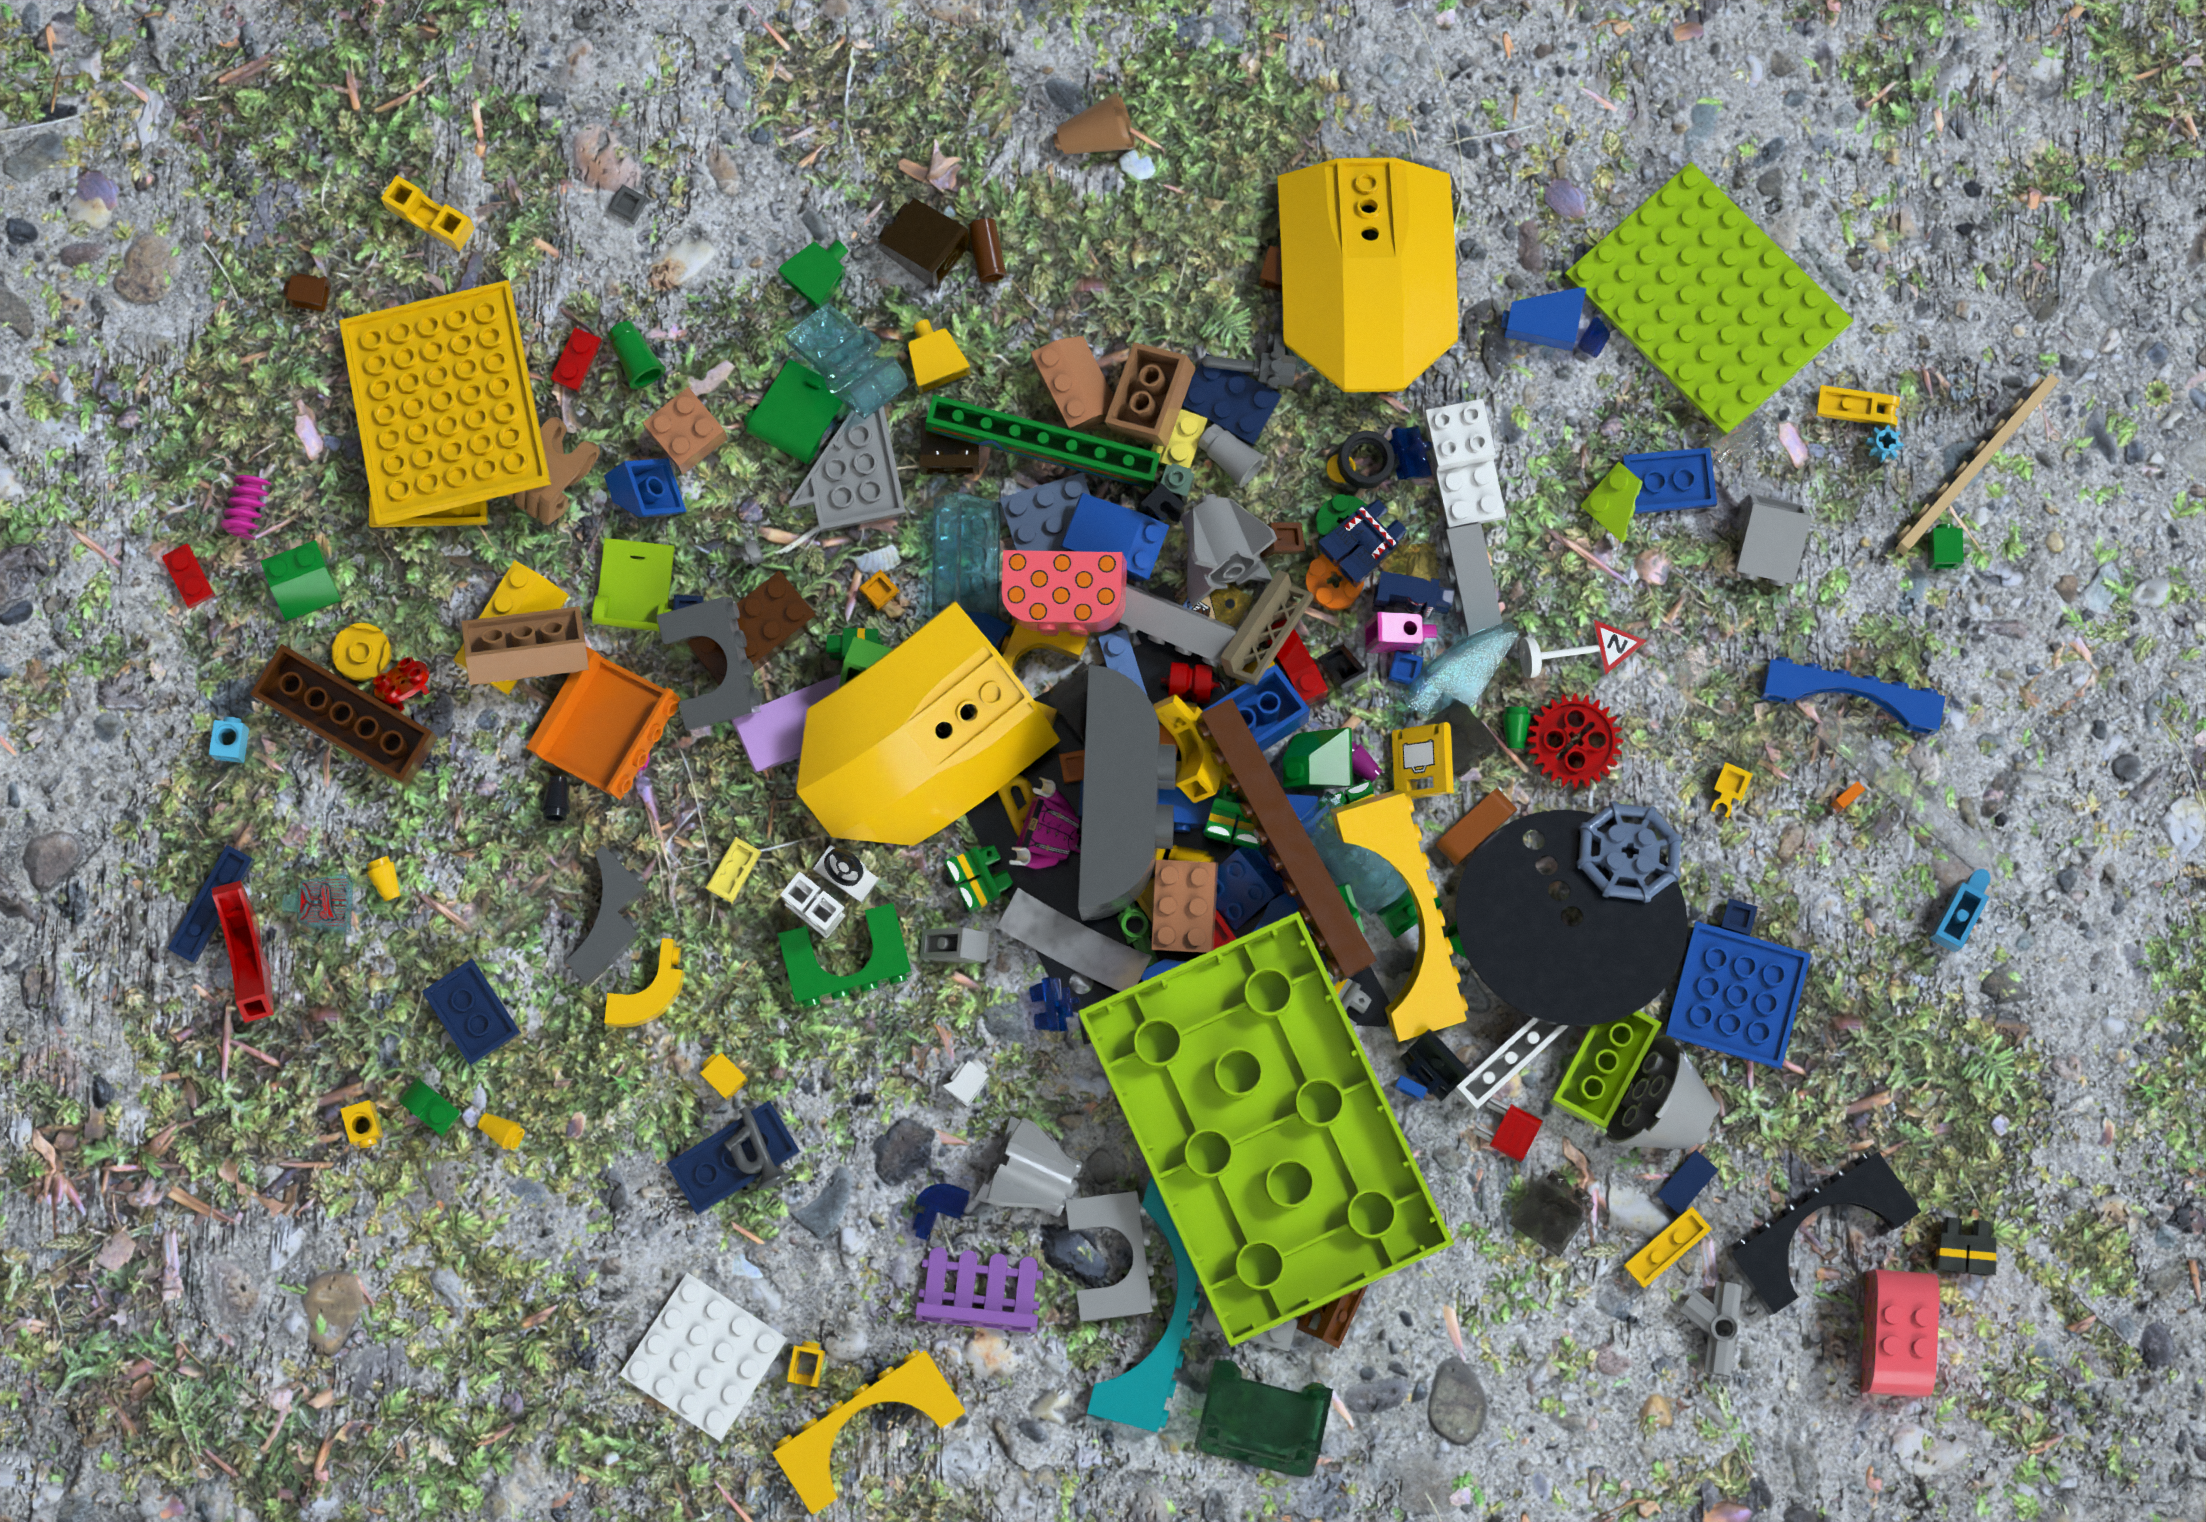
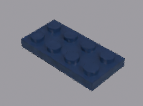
[666,1100,801,1216]

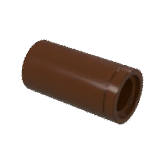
[967,218,1007,283]

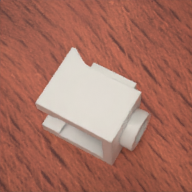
[943,1058,990,1107]

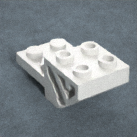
[1424,399,1506,529]

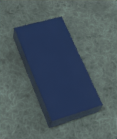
[1656,1150,1719,1216]

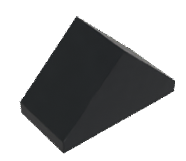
[1318,644,1368,698]

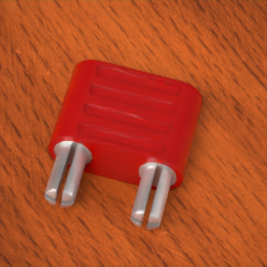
[1473,1098,1543,1163]

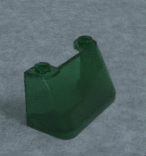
[1194,1359,1333,1478]

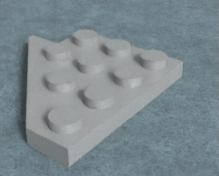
[789,401,906,532]

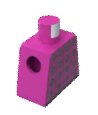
[1365,612,1437,653]

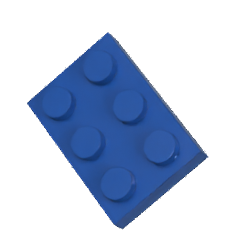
[1622,447,1717,514]

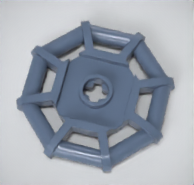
[1576,801,1683,903]

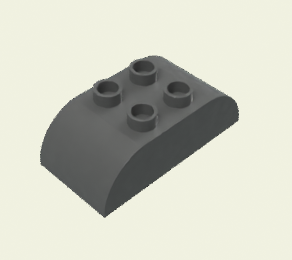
[1078,665,1176,921]

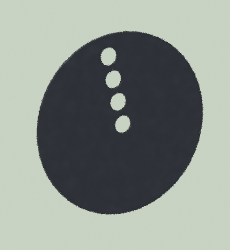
[1456,810,1688,1026]

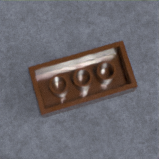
[687,570,818,686]

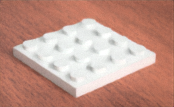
[619,1272,788,1442]

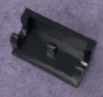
[1140,483,1185,524]

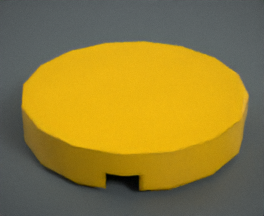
[332,623,391,682]

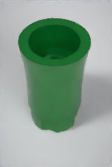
[608,320,666,389]

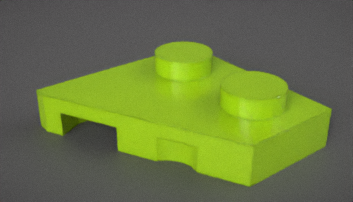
[1580,462,1643,543]

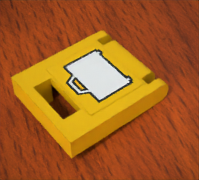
[1392,722,1454,799]

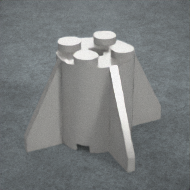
[1180,494,1277,605]
[975,1116,1082,1217]

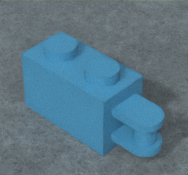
[1929,869,1991,953]

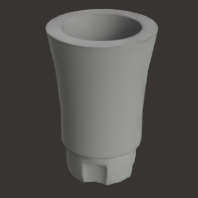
[1198,424,1266,488]

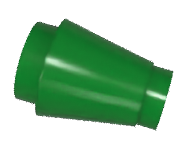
[1502,707,1531,748]

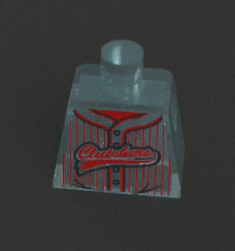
[282,874,354,935]

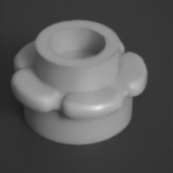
[740,540,765,568]

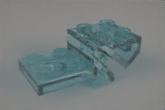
[784,303,908,420]

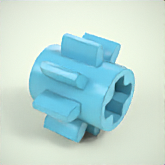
[1865,425,1904,463]

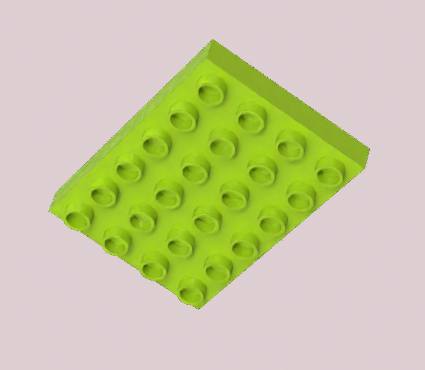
[1078,911,1454,1348]

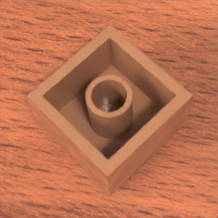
[643,387,728,475]

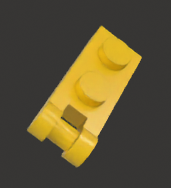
[1815,385,1900,428]

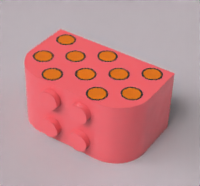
[1002,550,1127,637]
[1860,1269,1940,1398]

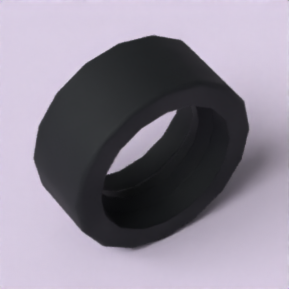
[1337,430,1395,489]

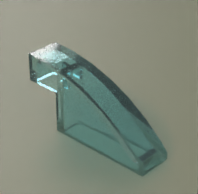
[1402,622,1519,716]

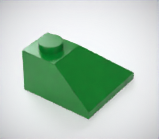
[1283,727,1353,792]

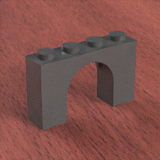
[656,597,762,731]

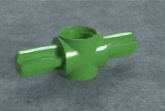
[1117,902,1158,968]

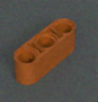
[1435,788,1518,867]

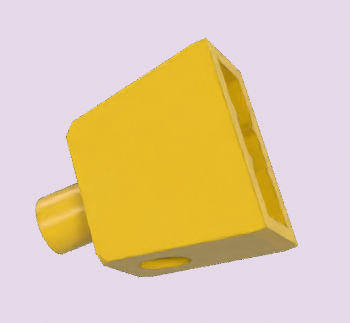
[908,319,971,394]

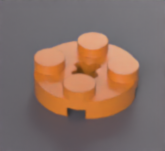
[1305,554,1364,611]

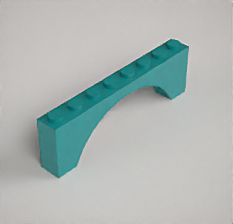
[1087,1177,1201,1433]

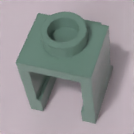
[1160,463,1195,505]

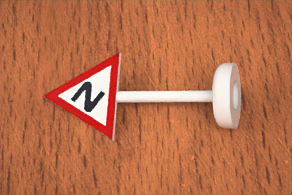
[1519,619,1646,678]

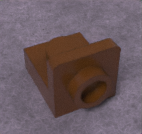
[1260,522,1305,558]

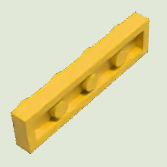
[369,496,488,528]

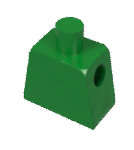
[778,240,849,313]

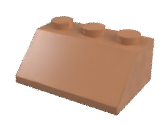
[1031,336,1114,433]

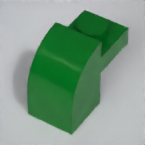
[398,1077,462,1137]

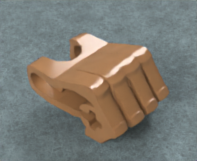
[505,417,600,525]

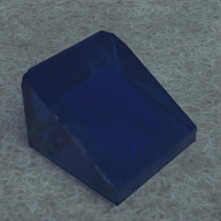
[1578,316,1610,358]

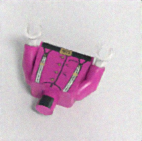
[1009,777,1081,869]

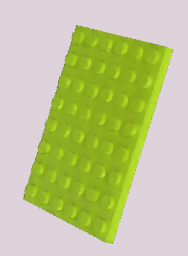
[1565,162,1854,437]

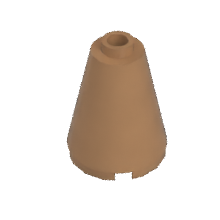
[1053,92,1136,155]

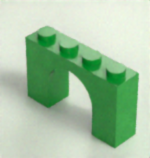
[777,903,913,1009]

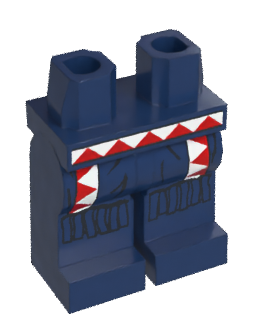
[1317,499,1407,588]
[1372,571,1454,619]

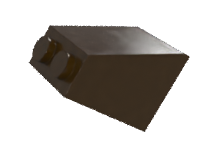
[878,198,970,291]

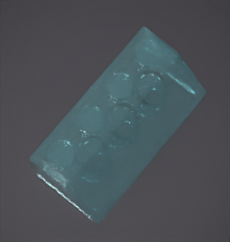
[932,492,1000,617]
[1300,791,1408,916]

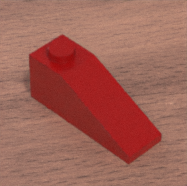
[1266,619,1328,706]

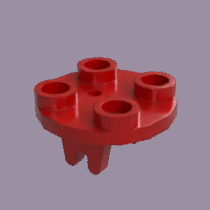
[373,657,430,712]

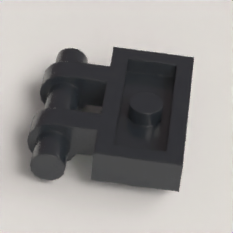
[1399,1029,1471,1102]

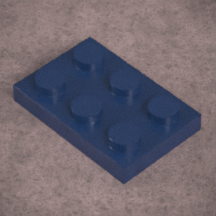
[1182,353,1282,447]
[422,958,522,1067]

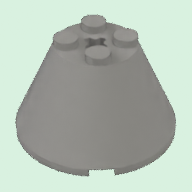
[1604,1035,1720,1149]

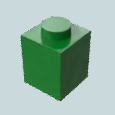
[1928,524,1964,569]

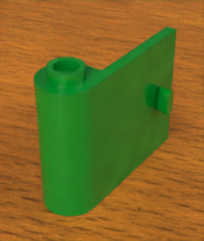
[744,359,850,465]

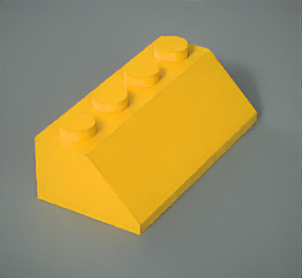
[453,560,569,696]

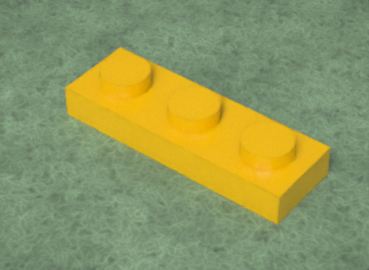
[1623,1206,1712,1289]

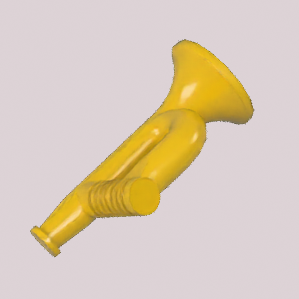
[997,775,1037,837]

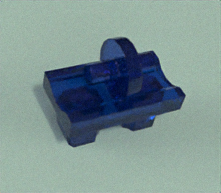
[1389,426,1433,480]
[1029,977,1081,1033]

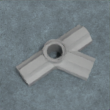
[1679,1282,1742,1377]

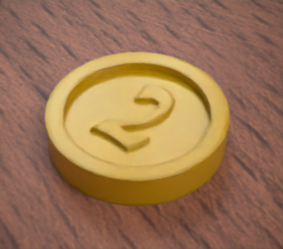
[1326,454,1356,483]

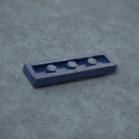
[167,845,255,964]

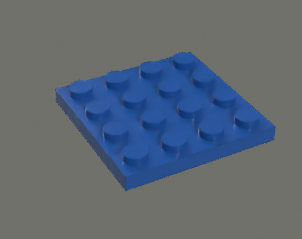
[1664,921,1811,1070]

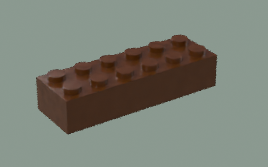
[250,644,438,788]

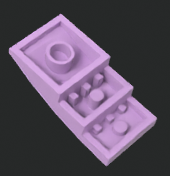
[731,674,841,773]

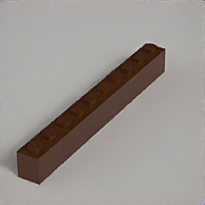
[1196,698,1377,982]

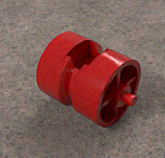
[1161,662,1220,704]

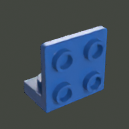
[1216,847,1285,930]

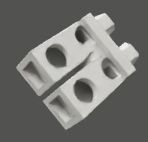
[780,871,845,939]

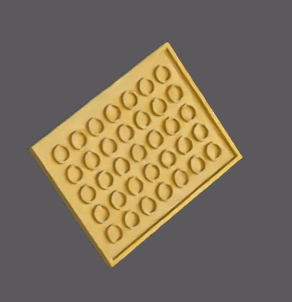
[339,280,551,526]

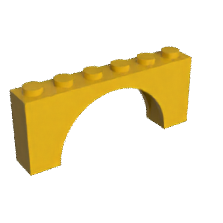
[772,1349,966,1515]

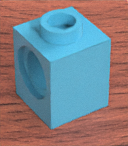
[209,717,249,763]

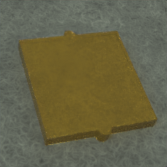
[1383,543,1440,587]

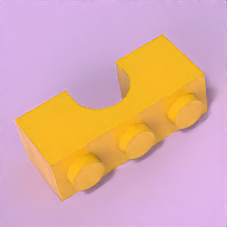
[381,175,475,252]

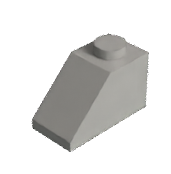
[920,927,989,963]

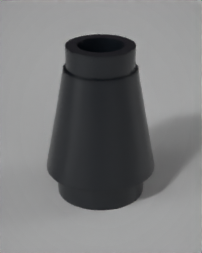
[540,776,570,822]

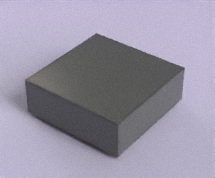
[608,184,649,225]

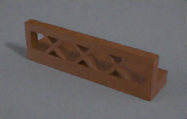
[1296,1285,1368,1349]

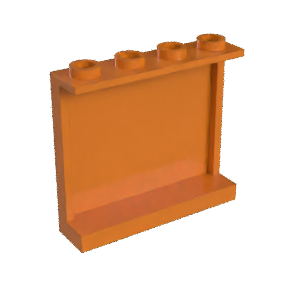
[526,646,681,800]

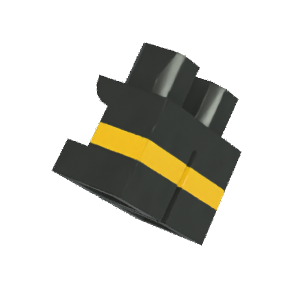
[1932,1217,1996,1276]

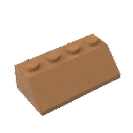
[461,606,589,685]

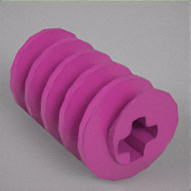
[220,475,272,540]

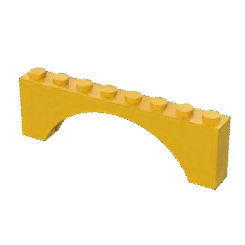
[1330,789,1468,1042]

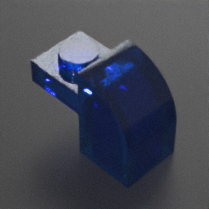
[912,1183,971,1242]

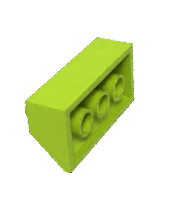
[1548,1010,1662,1129]

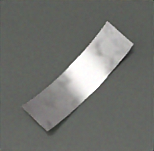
[997,888,1152,991]

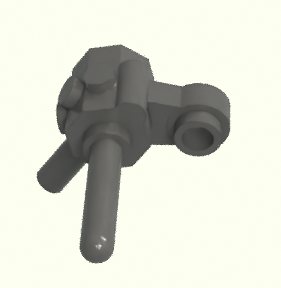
[1202,330,1296,389]

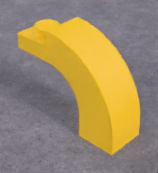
[1153,694,1222,803]
[604,938,685,1027]

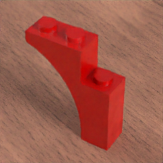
[212,880,274,1023]

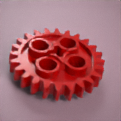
[1526,693,1624,790]

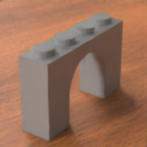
[1065,1191,1158,1322]

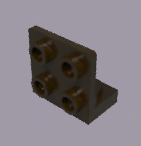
[920,417,979,475]

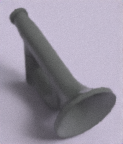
[724,1106,791,1191]

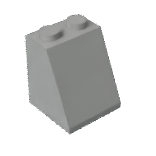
[1735,493,1812,586]

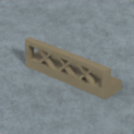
[1220,570,1314,685]

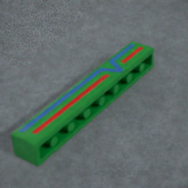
[925,394,1161,490]

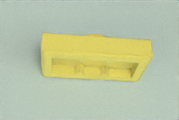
[706,837,762,904]

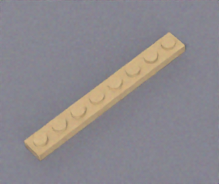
[1895,373,2060,556]

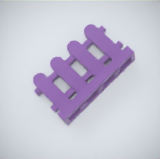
[916,1247,1043,1334]

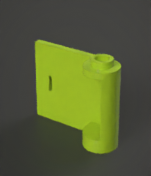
[592,538,675,632]

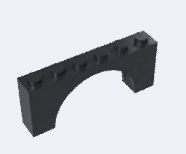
[1727,1151,1922,1316]

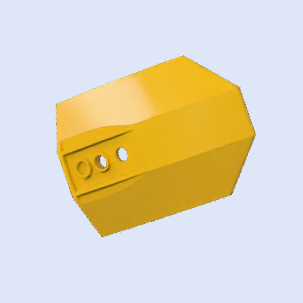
[1277,157,1458,392]
[795,601,1060,846]

